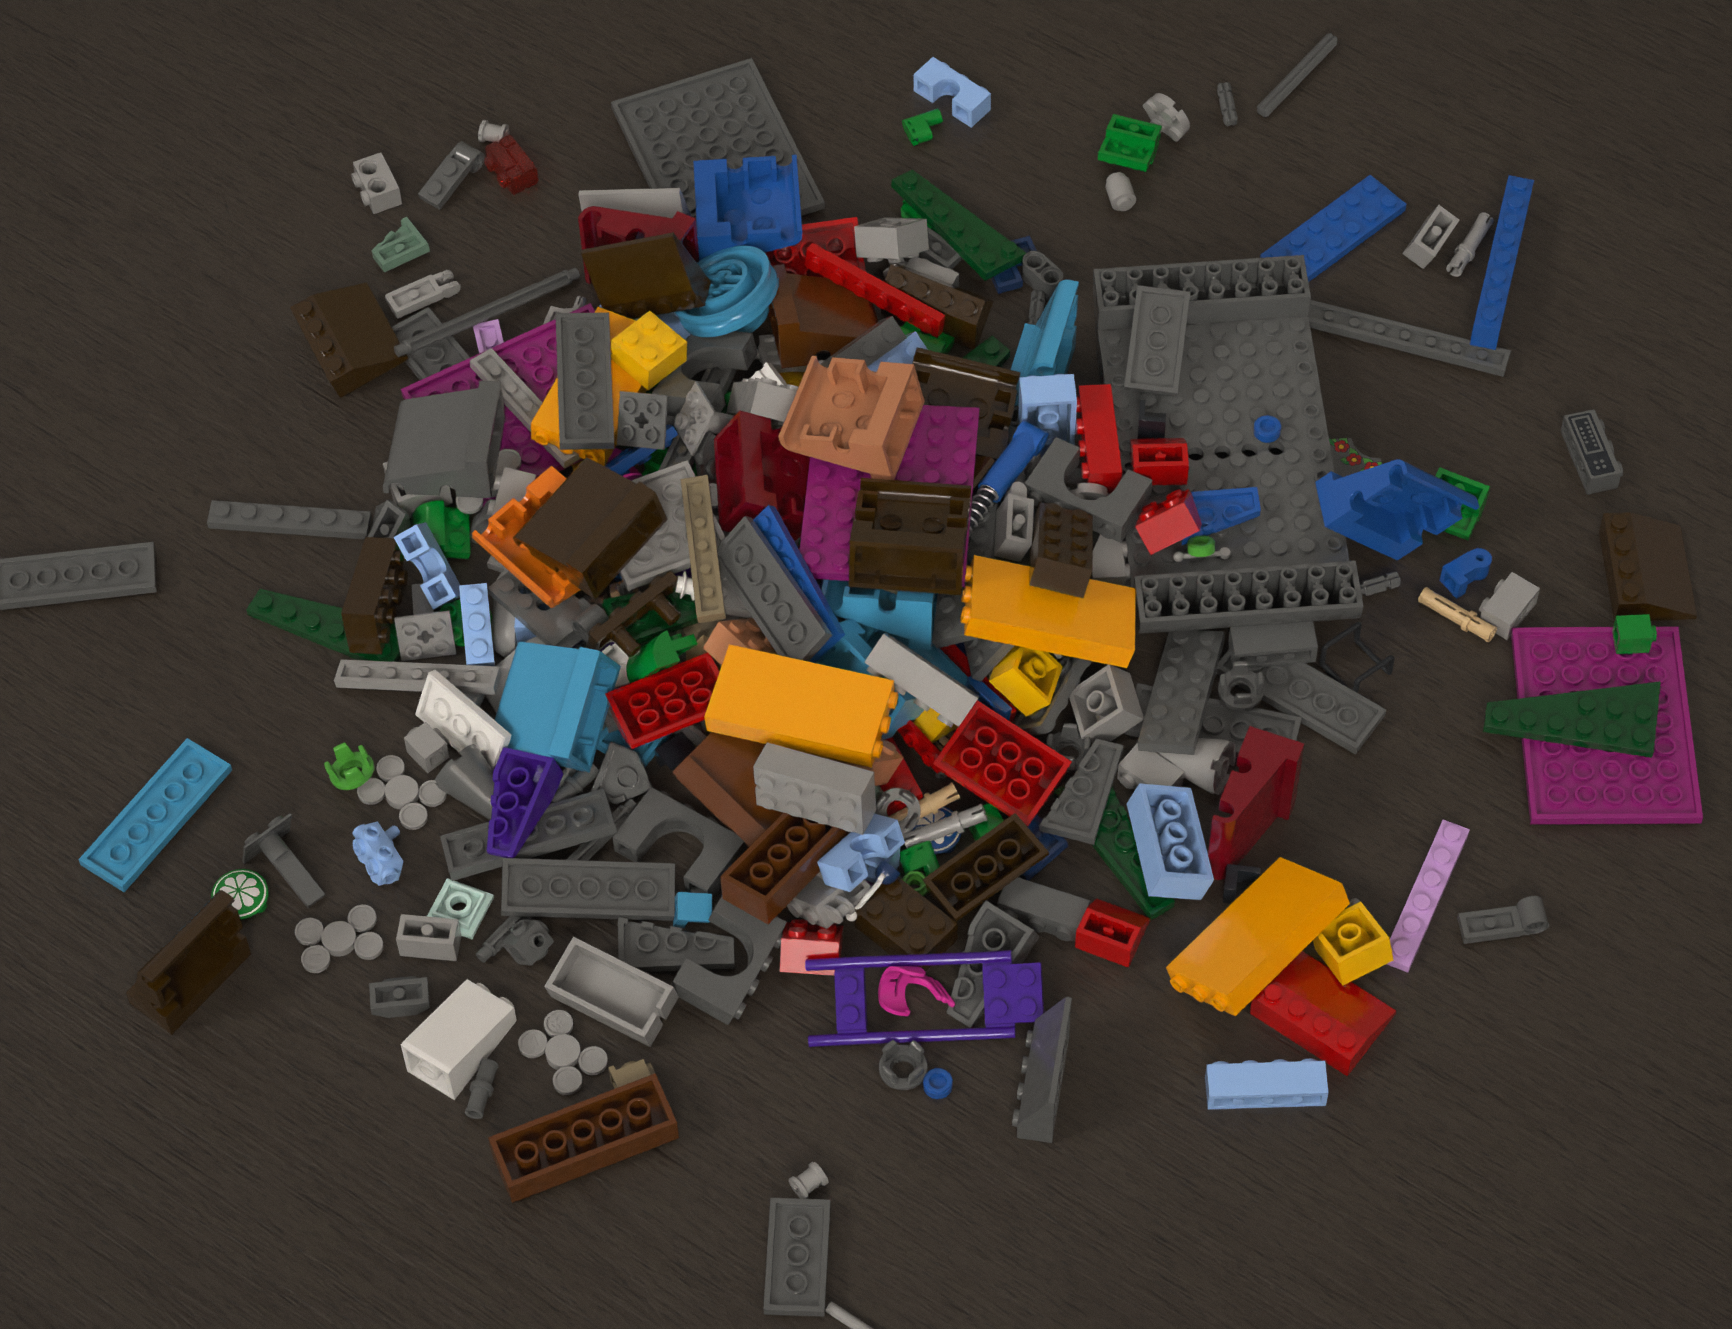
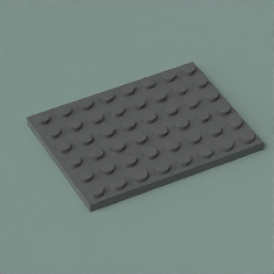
[611,58,825,227]

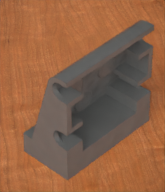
[383,381,506,498]

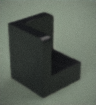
[1137,400,1166,439]
[655,732,696,770]
[1223,864,1261,904]

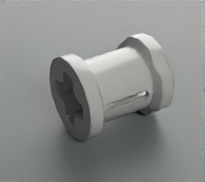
[478,119,509,147]
[789,1162,829,1199]

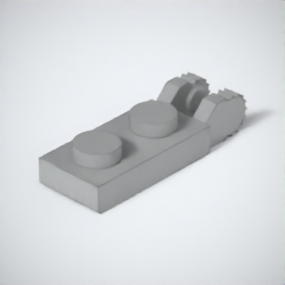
[385,270,461,319]

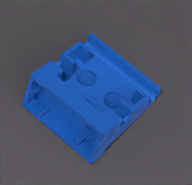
[693,155,802,261]
[1315,459,1479,560]

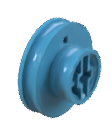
[675,246,779,337]

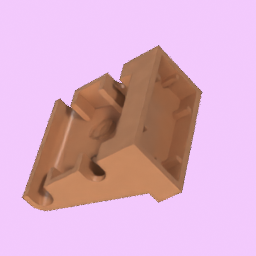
[778,356,925,480]

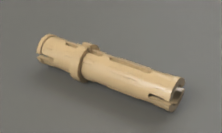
[1418,587,1497,642]
[888,782,961,821]

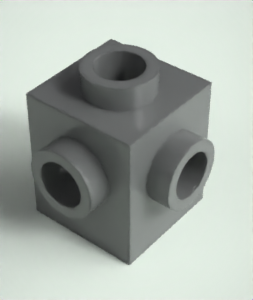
[501,919,554,966]

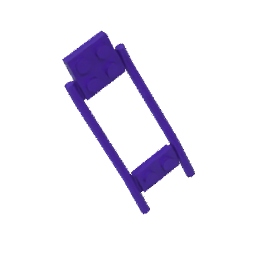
[805,950,1044,1047]

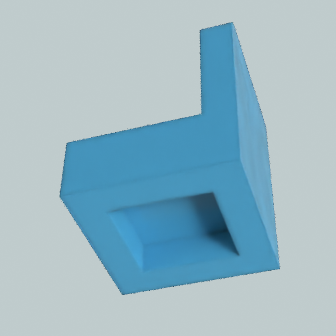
[673,892,712,928]

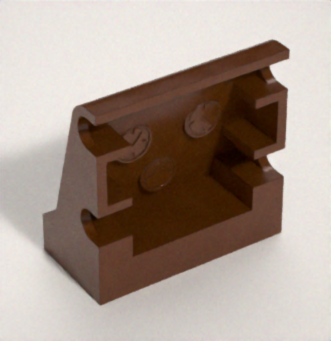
[768,264,878,369]
[672,732,816,848]

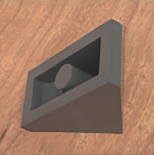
[368,499,411,538]

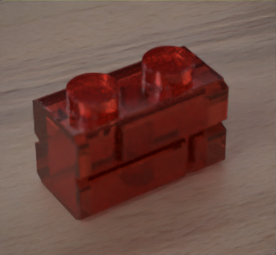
[484,134,538,195]

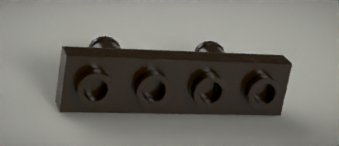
[586,571,681,658]

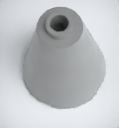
[1155,738,1236,795]

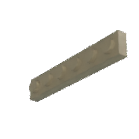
[680,475,726,623]

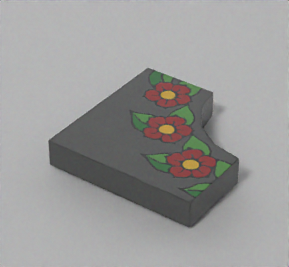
[1329,438,1382,477]

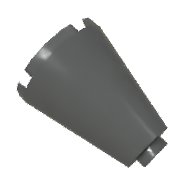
[435,744,494,820]

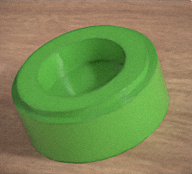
[1187,536,1215,557]

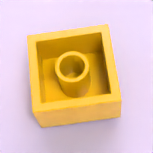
[611,311,687,390]
[989,646,1063,716]
[1313,901,1393,986]

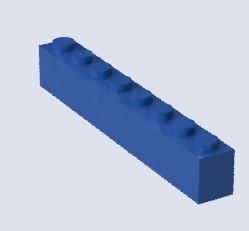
[1470,175,1534,350]

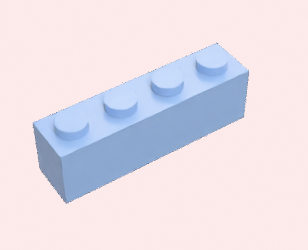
[1205,1058,1328,1109]

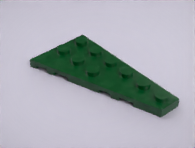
[1483,681,1661,758]

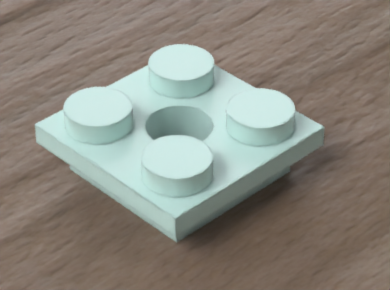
[427,878,494,939]

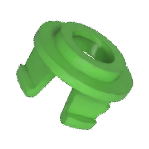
[324,742,374,790]

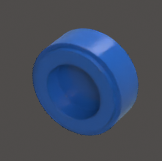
[1253,415,1281,443]
[923,1068,953,1099]

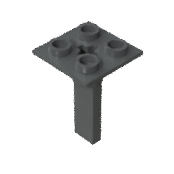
[617,391,676,450]
[242,813,325,908]

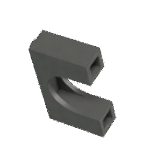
[652,331,758,416]
[1024,437,1152,543]
[613,787,746,899]
[671,897,787,1025]

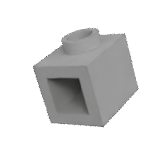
[404,722,449,773]

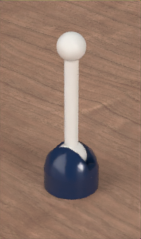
[846,859,901,921]

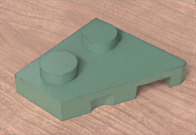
[371,217,430,272]

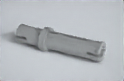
[1446,212,1494,277]
[902,804,988,849]

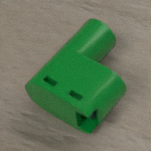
[902,108,943,146]
[900,841,940,877]

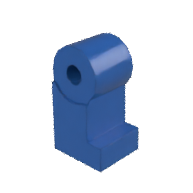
[1440,548,1492,599]

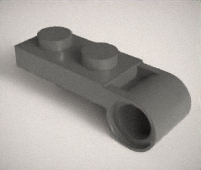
[418,141,485,210]
[1457,896,1549,944]

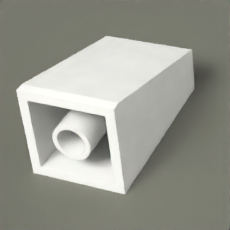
[401,979,517,1100]

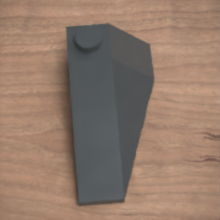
[947,901,1040,1028]

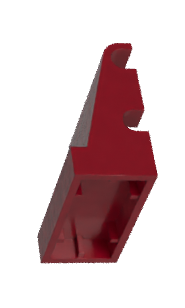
[578,206,699,284]
[714,410,810,533]
[1208,726,1304,880]

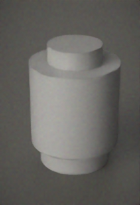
[1105,172,1136,211]

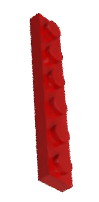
[805,243,945,338]

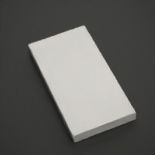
[415,670,512,771]

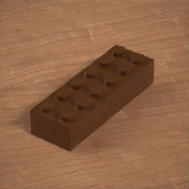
[720,813,850,925]
[488,1073,679,1203]

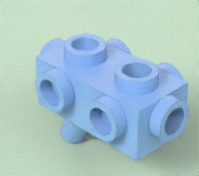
[352,821,403,886]

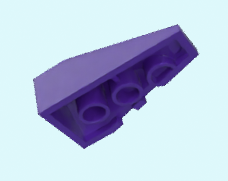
[487,747,564,858]

